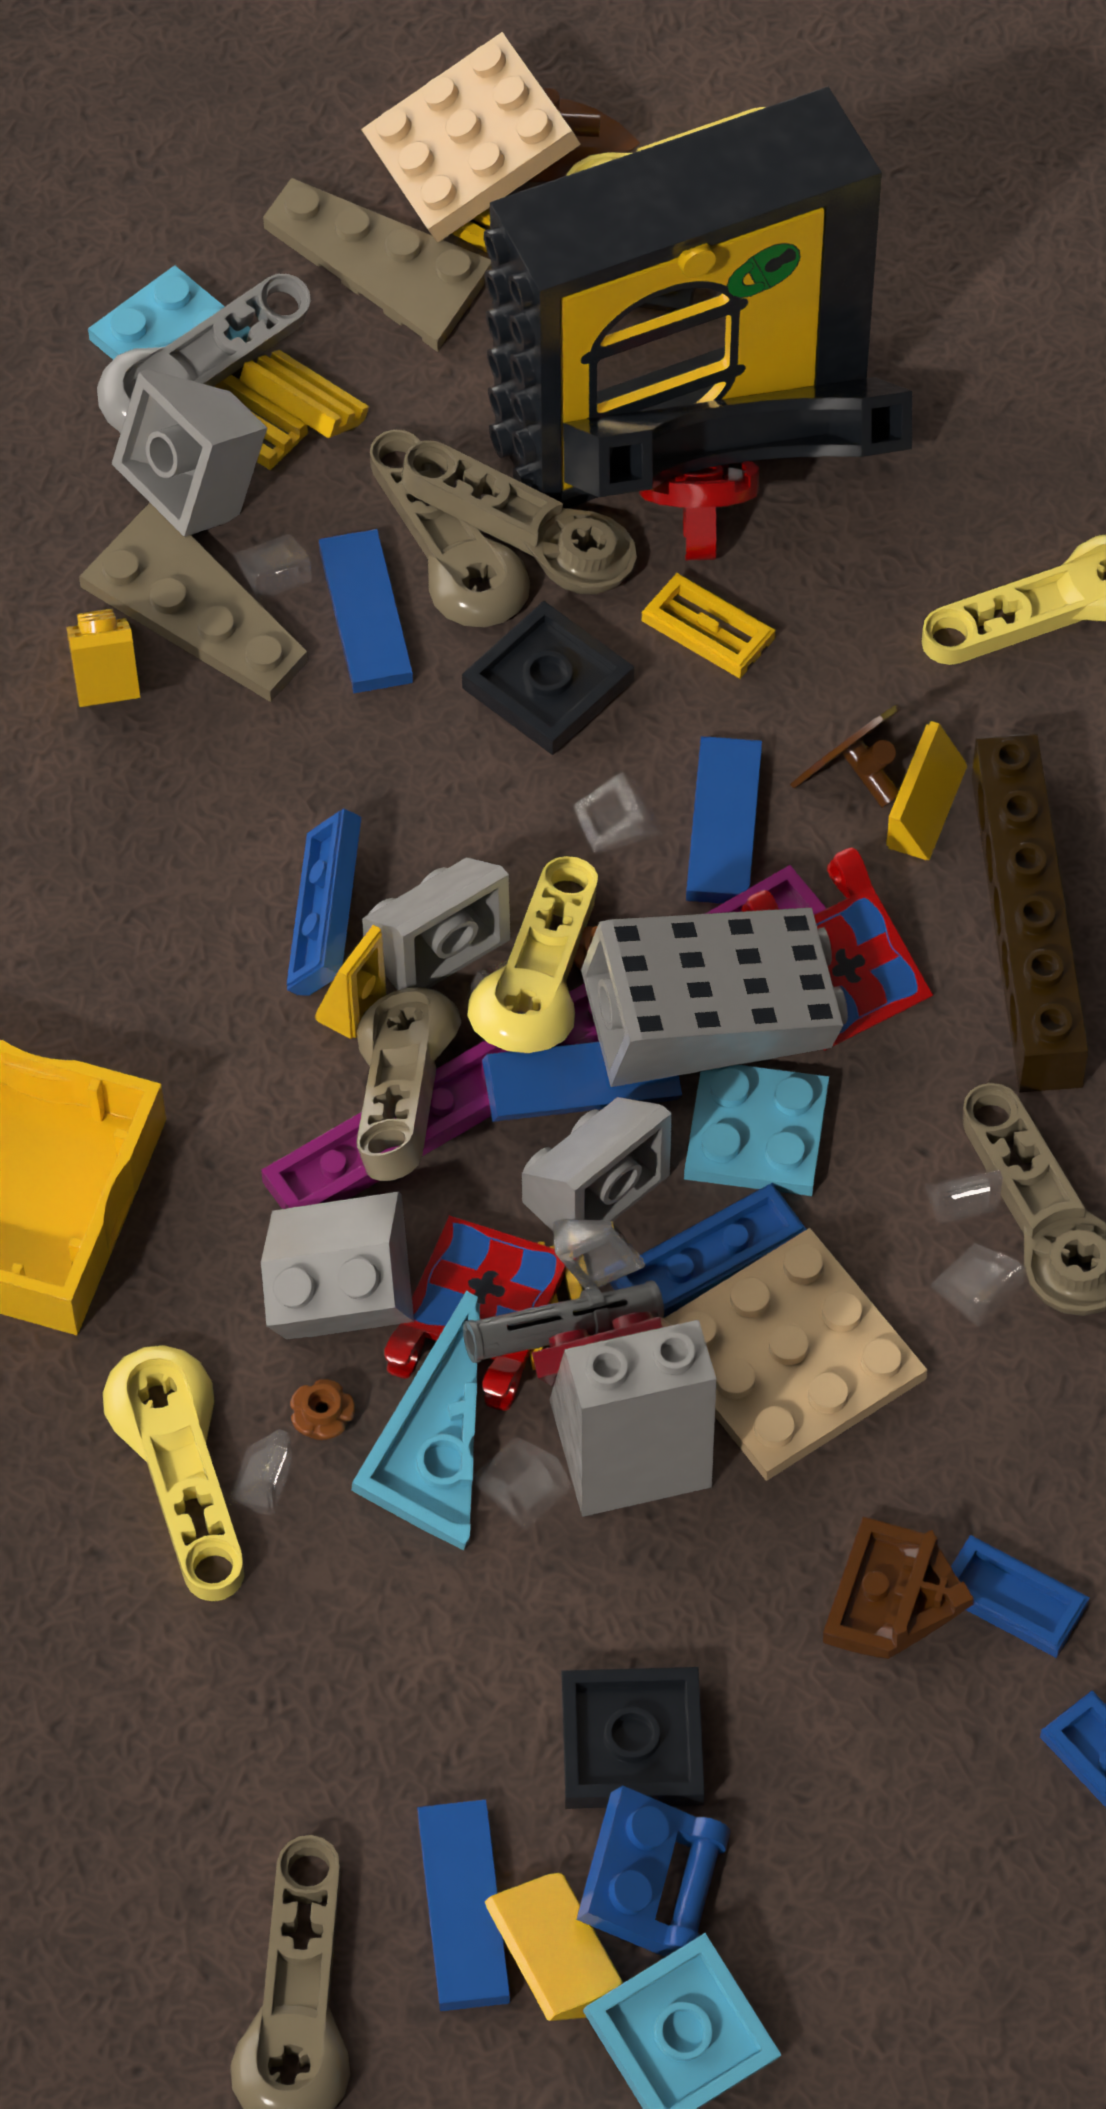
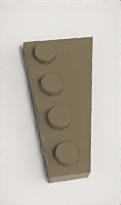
[263,178,491,352]
[79,503,308,702]

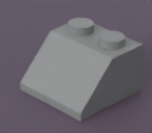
[112,369,267,537]
[362,857,510,990]
[522,1097,671,1252]
[261,1192,414,1339]

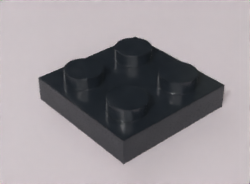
[462,601,634,755]
[561,1667,704,1809]

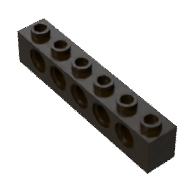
[971,733,1088,1093]

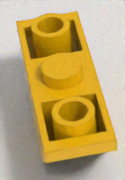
[66,609,140,707]

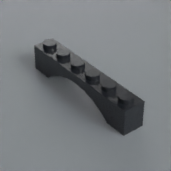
[563,377,912,497]

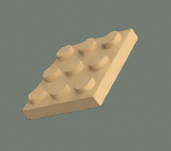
[361,32,581,243]
[664,1228,927,1481]

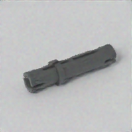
[463,1280,664,1363]

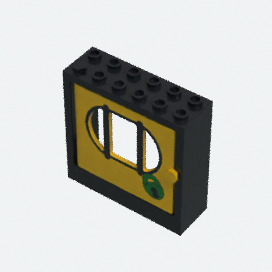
[484,86,882,508]

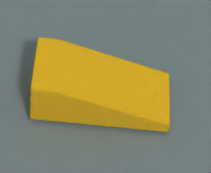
[315,925,386,1039]

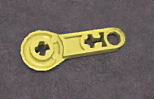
[922,534,1106,665]
[467,856,598,1053]
[103,1345,244,1601]

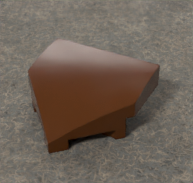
[823,1517,974,1659]

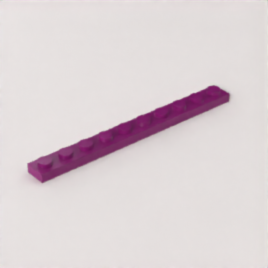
[261,865,826,1209]

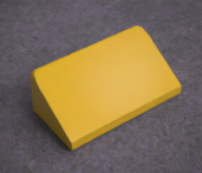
[886,721,967,860]
[485,1873,623,2021]

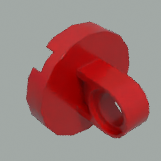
[639,461,759,561]

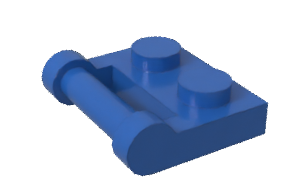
[576,1785,731,1956]

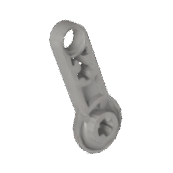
[97,274,311,433]

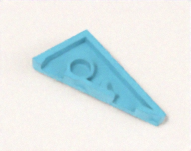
[351,1291,480,1550]

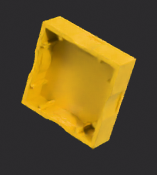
[0,1040,166,1335]

